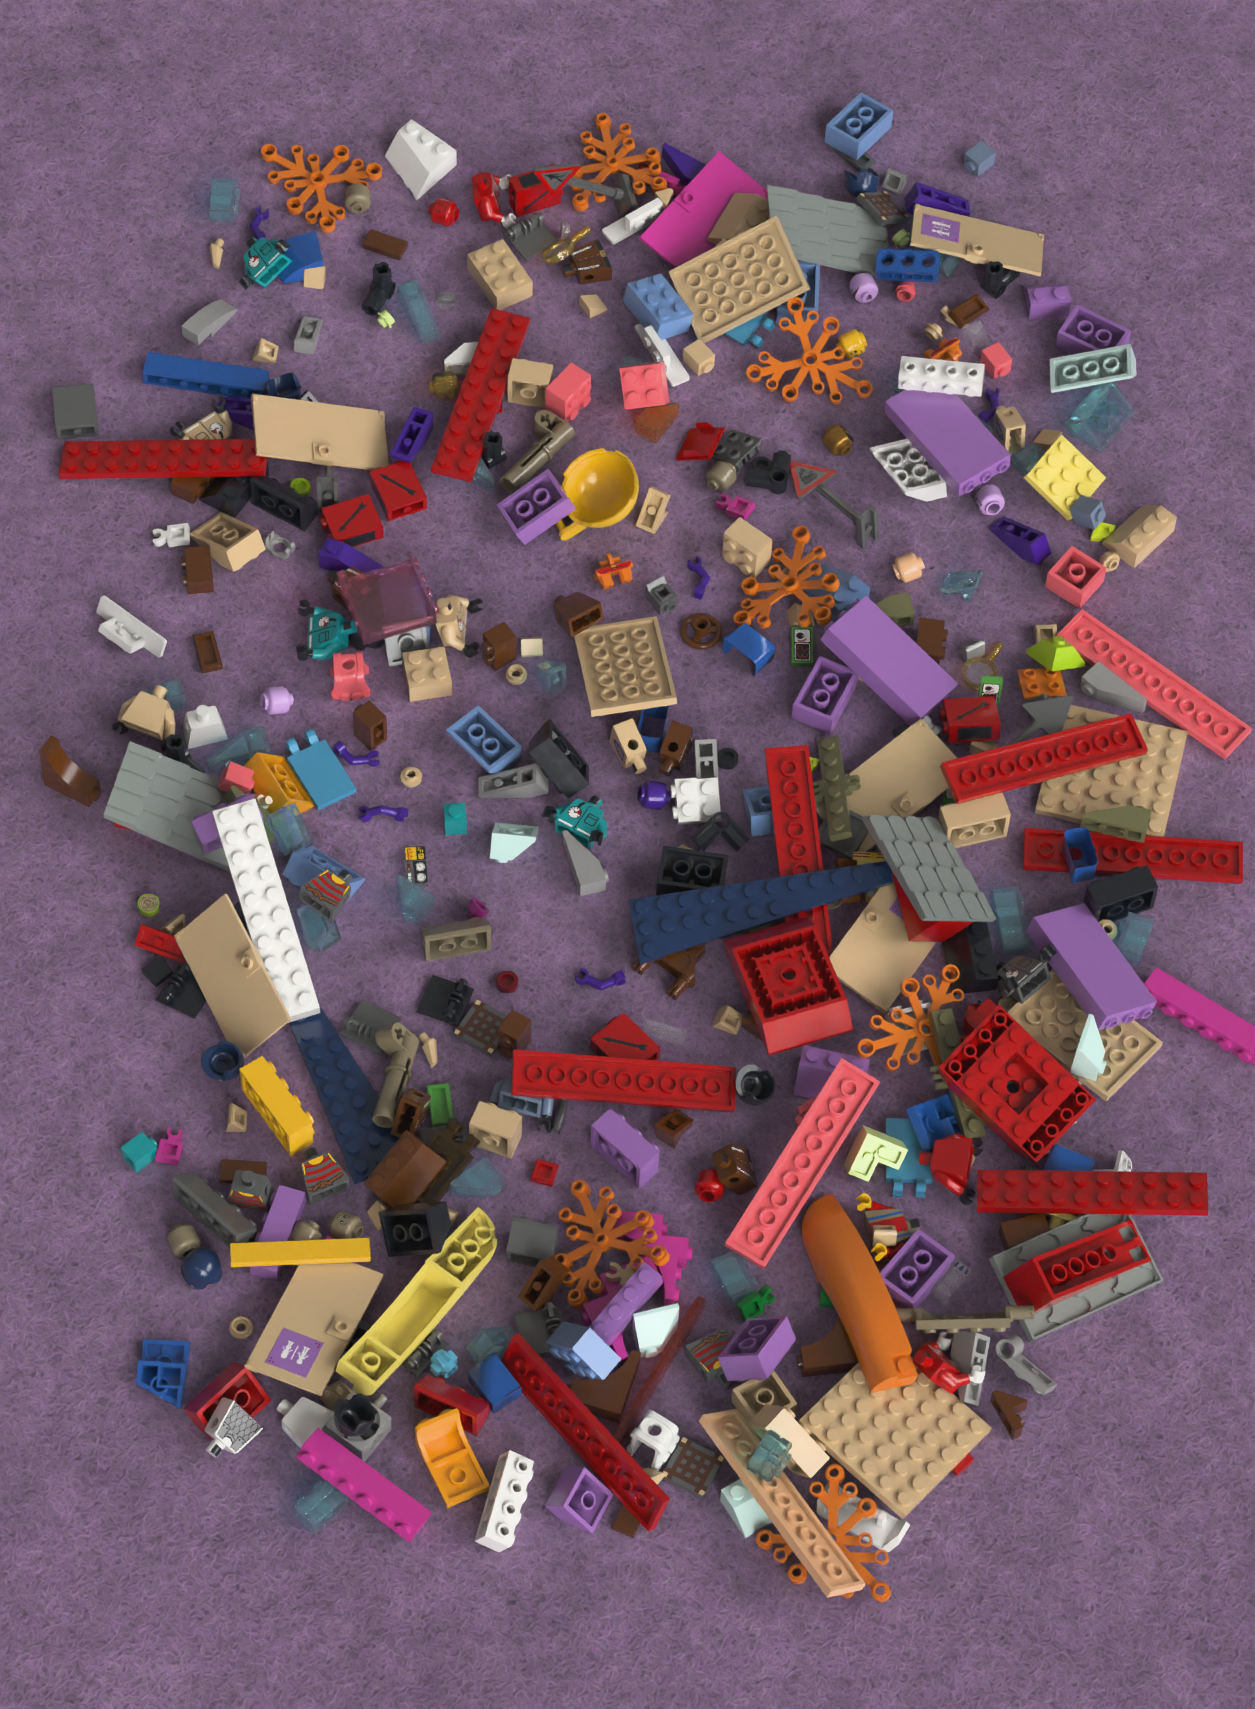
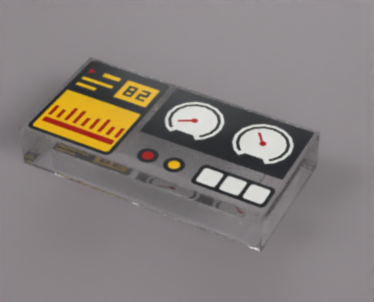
[404,845,428,888]

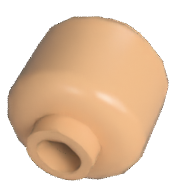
[892,552,925,583]

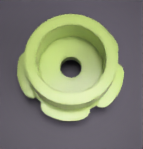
[892,229,910,247]
[377,309,395,328]

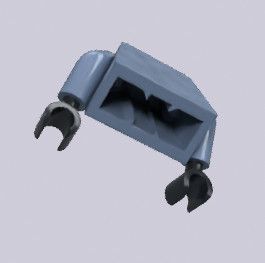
[489,1075,554,1134]

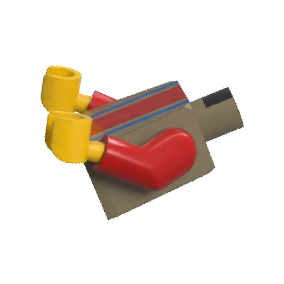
[856,1193,920,1261]

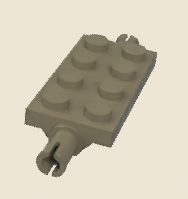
[896,1305,1034,1333]

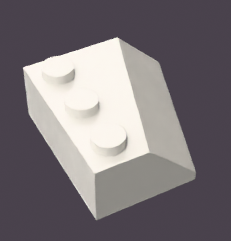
[385,119,457,200]
[870,439,947,502]

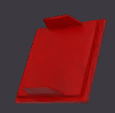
[675,422,725,461]

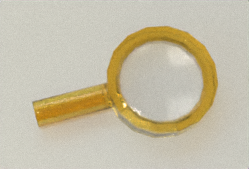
[541,225,591,265]
[961,642,1004,691]

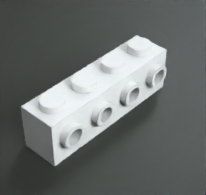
[898,356,985,397]
[475,1450,534,1552]

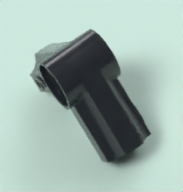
[979,261,1020,299]
[362,262,396,316]
[480,431,507,470]
[746,450,791,494]
[165,734,206,774]
[691,811,750,852]

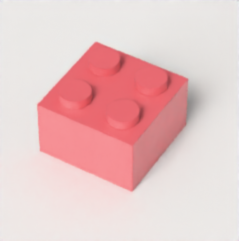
[619,361,670,410]
[545,362,591,422]
[1045,546,1106,609]

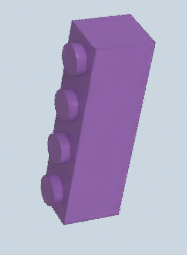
[250,1185,306,1281]
[589,1262,663,1346]

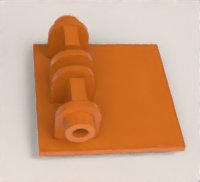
[1017,668,1067,699]

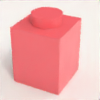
[980,342,1012,379]
[218,761,255,794]

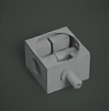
[324,1391,392,1462]

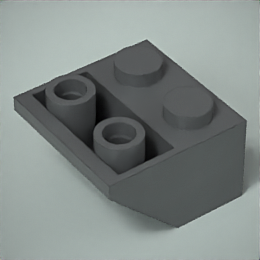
[506,1216,558,1267]

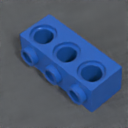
[875,247,940,283]

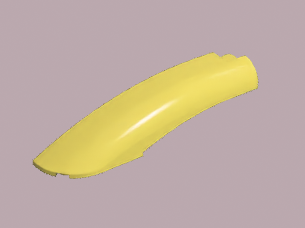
[336,1207,497,1396]

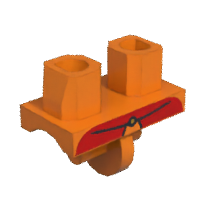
[924,337,962,361]
[593,553,633,590]

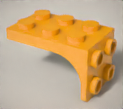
[415,1408,490,1509]

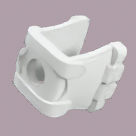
[626,1410,680,1471]

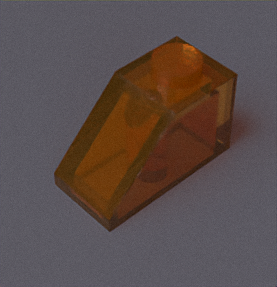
[634,402,679,444]

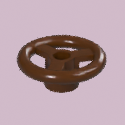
[680,613,722,649]

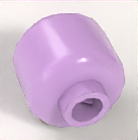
[849,273,878,303]
[975,485,1005,515]
[260,686,293,715]

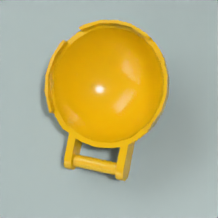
[555,448,639,541]

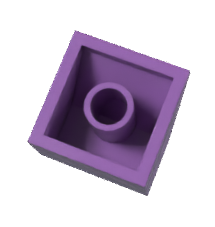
[1022,282,1071,320]
[545,1466,614,1534]

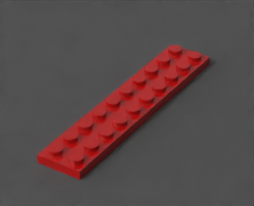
[431,308,530,483]
[58,439,268,479]
[940,713,1148,804]
[764,745,833,956]
[1023,828,1243,884]
[511,1049,736,1113]
[977,1169,1208,1216]
[501,1333,670,1532]

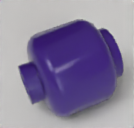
[637,780,671,810]

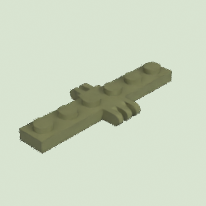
[813,735,861,842]
[928,1008,986,1140]

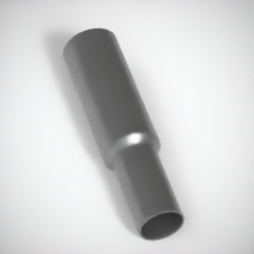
[551,1099,569,1134]

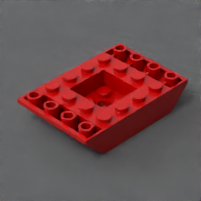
[722,917,853,1056]
[938,1004,1096,1164]

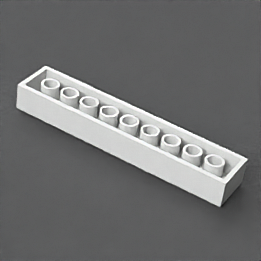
[212,799,320,1023]

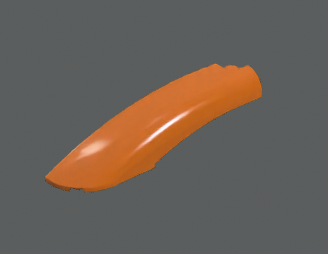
[801,1194,918,1393]

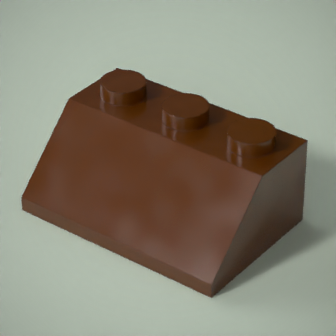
[364,1130,447,1207]

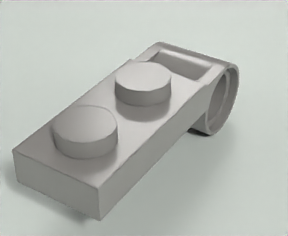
[996,1335,1057,1395]

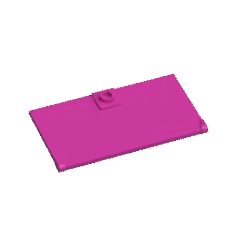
[639,151,768,268]

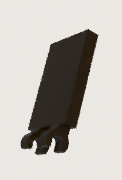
[417,1120,481,1203]

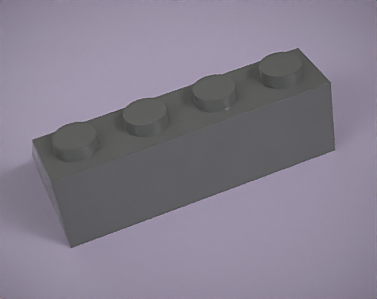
[171,1171,258,1249]

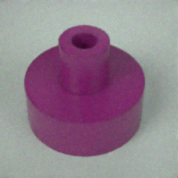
[466,898,489,919]

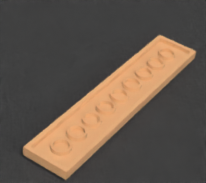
[699,1409,866,1598]

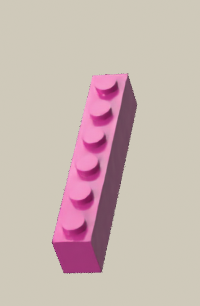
[1144,967,1255,1065]
[296,1428,432,1543]

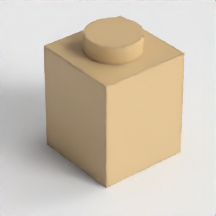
[683,339,715,376]

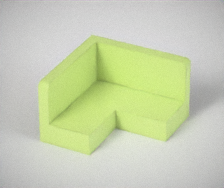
[843,1125,908,1182]

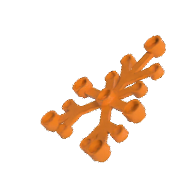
[571,113,668,212]
[261,144,382,233]
[746,297,873,404]
[733,525,840,629]
[856,964,965,1075]
[554,1180,670,1309]
[756,1464,891,1603]

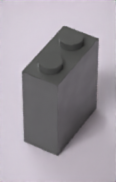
[52,383,99,440]

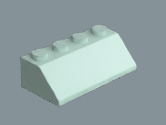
[1050,344,1137,393]

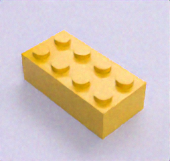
[239,1056,315,1157]

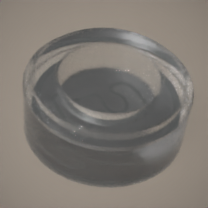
[560,220,570,241]
[435,291,456,309]

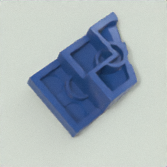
[278,231,324,284]
[906,1093,961,1151]
[136,1339,191,1408]

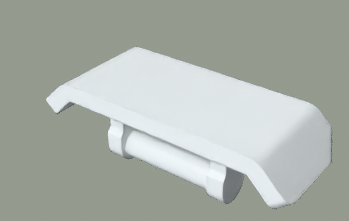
[816,1482,910,1552]

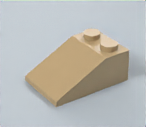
[190,512,266,572]

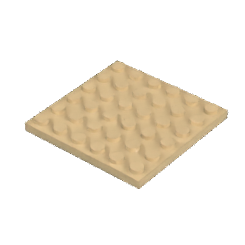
[1035,705,1188,837]
[798,1357,992,1519]

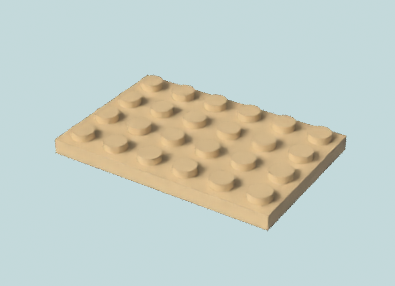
[668,216,810,343]
[574,616,677,717]
[1007,969,1163,1102]

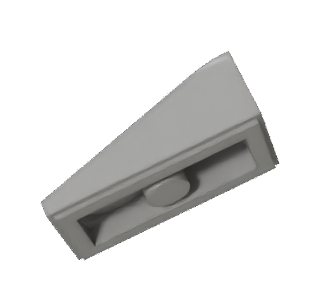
[294,316,323,355]

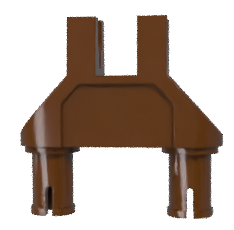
[631,944,706,1000]

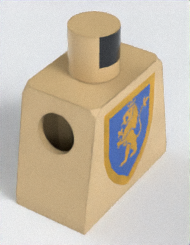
[994,406,1026,456]
[609,718,647,774]

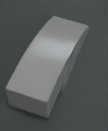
[182,299,237,346]

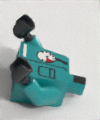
[239,237,292,290]
[296,600,357,661]
[541,796,607,850]

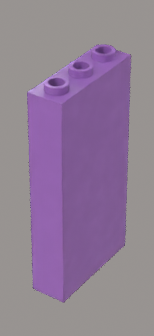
[885,390,1010,496]
[820,596,958,726]
[1026,903,1157,1030]

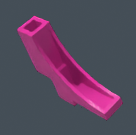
[611,1210,693,1306]
[580,1256,659,1368]

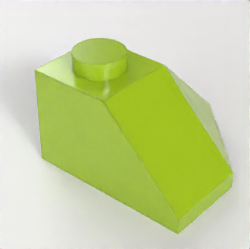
[1026,636,1085,671]

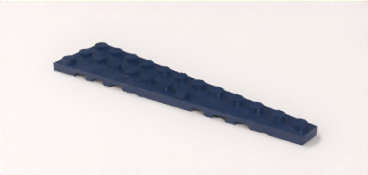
[628,861,893,965]
[289,1005,399,1184]

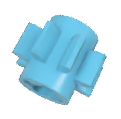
[430,1349,458,1378]

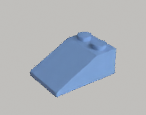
[802,564,870,623]

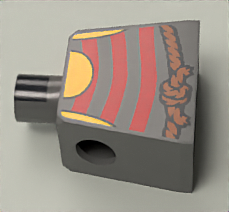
[299,869,352,923]
[300,1147,350,1205]
[227,1170,274,1212]
[685,1328,734,1388]

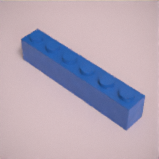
[142,352,270,399]

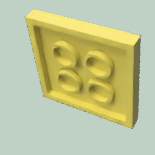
[1024,434,1106,521]

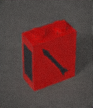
[509,164,563,218]
[369,461,427,522]
[319,494,384,547]
[939,696,1001,743]
[590,1012,660,1061]

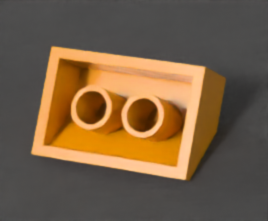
[244,752,315,820]

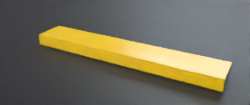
[230,1238,371,1267]

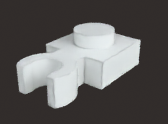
[153,523,190,547]

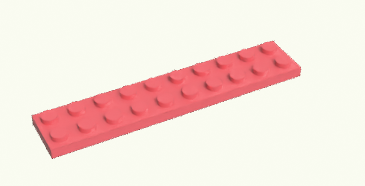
[1056,609,1252,760]
[724,1058,880,1270]

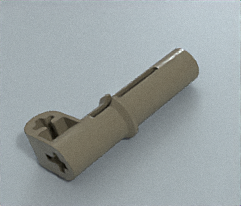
[500,410,575,493]
[372,1023,420,1128]

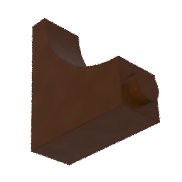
[39,735,101,807]
[796,1317,859,1377]
[567,1350,641,1423]

